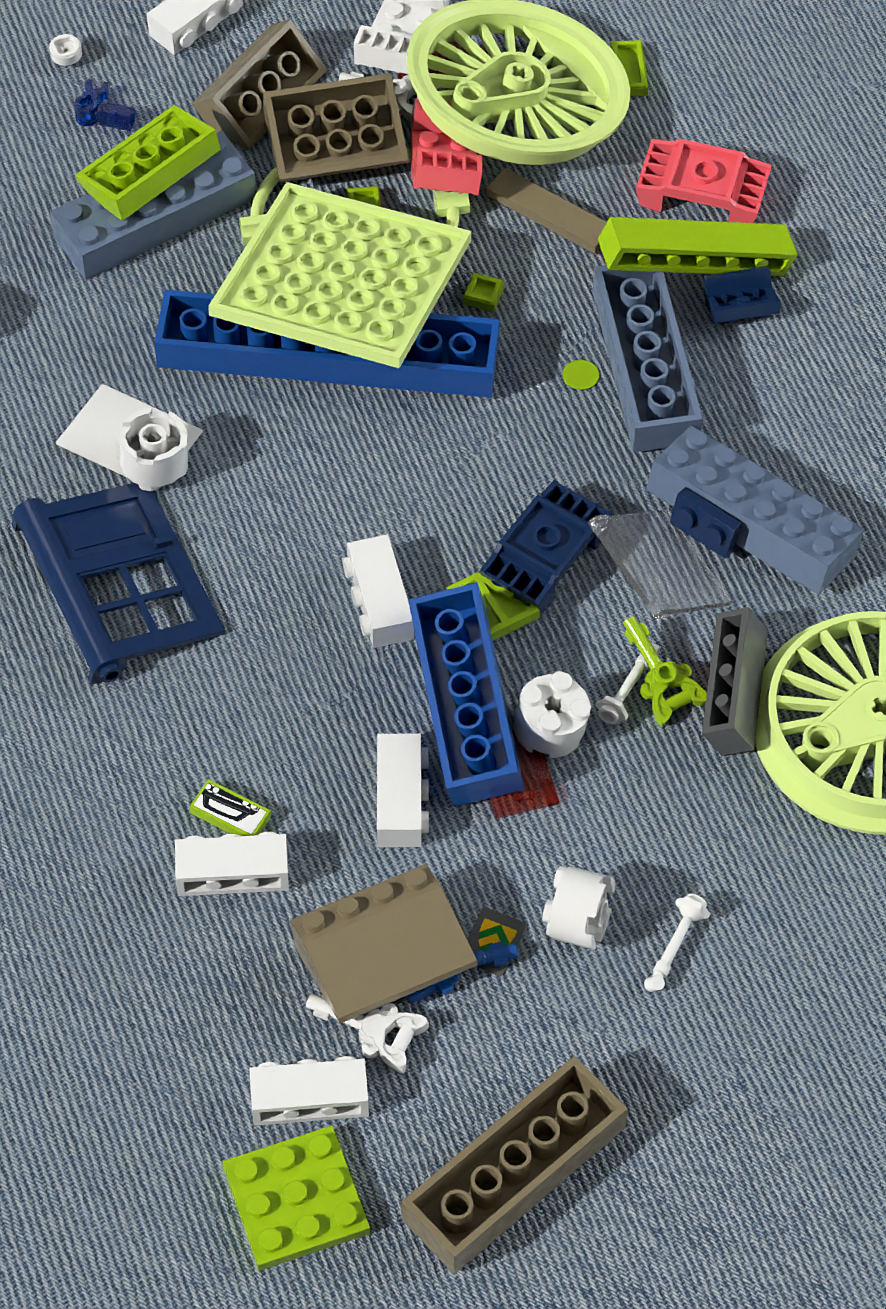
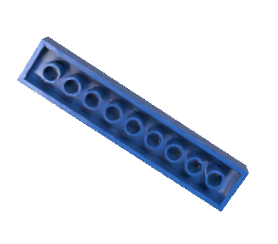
[154,289,500,398]

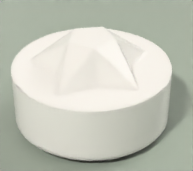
[49,34,82,66]

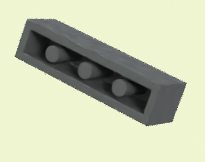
[702,607,768,756]

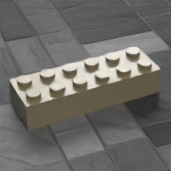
[401,1056,628,1275]

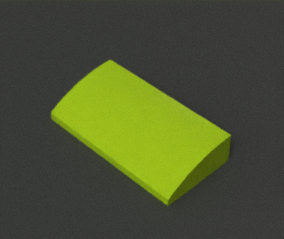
[75,105,221,221]

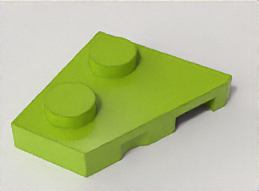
[446,572,540,641]

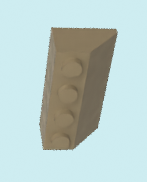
[192,19,327,150]

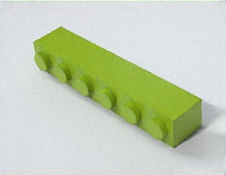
[598,217,798,276]

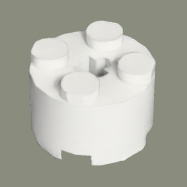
[118,408,188,491]
[513,671,591,758]
[542,866,615,950]

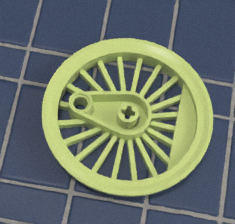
[406,0,630,165]
[755,611,886,835]

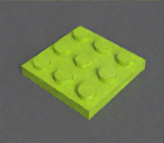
[222,1125,370,1271]

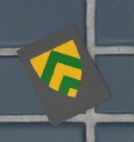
[467,907,528,977]

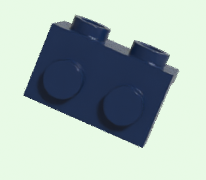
[704,266,780,324]
[670,487,742,559]

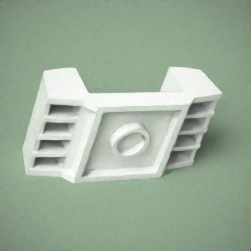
[354,0,450,74]

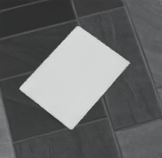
[56,384,203,491]

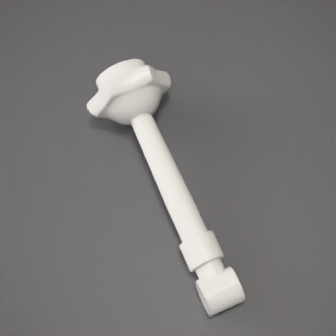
[595,642,661,724]
[644,894,711,992]

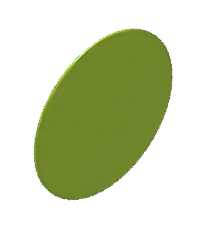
[562,360,599,390]

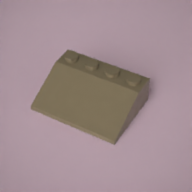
[263,73,409,183]
[290,864,478,1024]

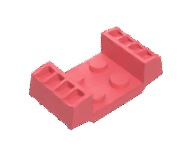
[410,98,482,196]
[636,139,772,223]

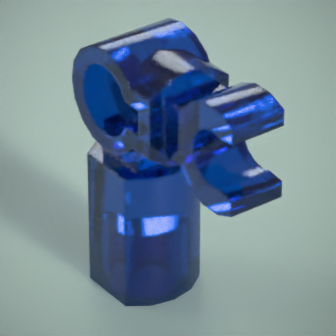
[74,78,136,132]

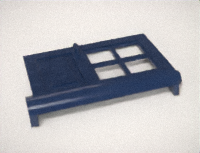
[11,483,225,685]

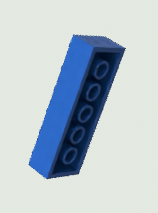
[408,582,525,807]

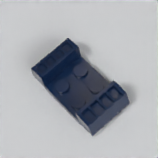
[480,480,612,616]

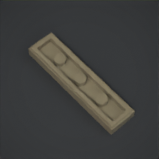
[486,168,607,254]

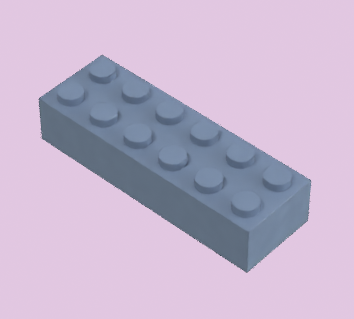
[50,131,256,280]
[592,265,703,452]
[646,425,864,595]

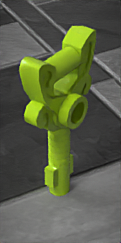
[623,616,707,726]

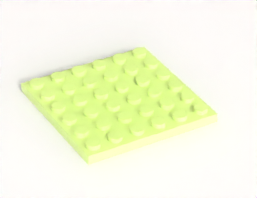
[209,182,471,368]

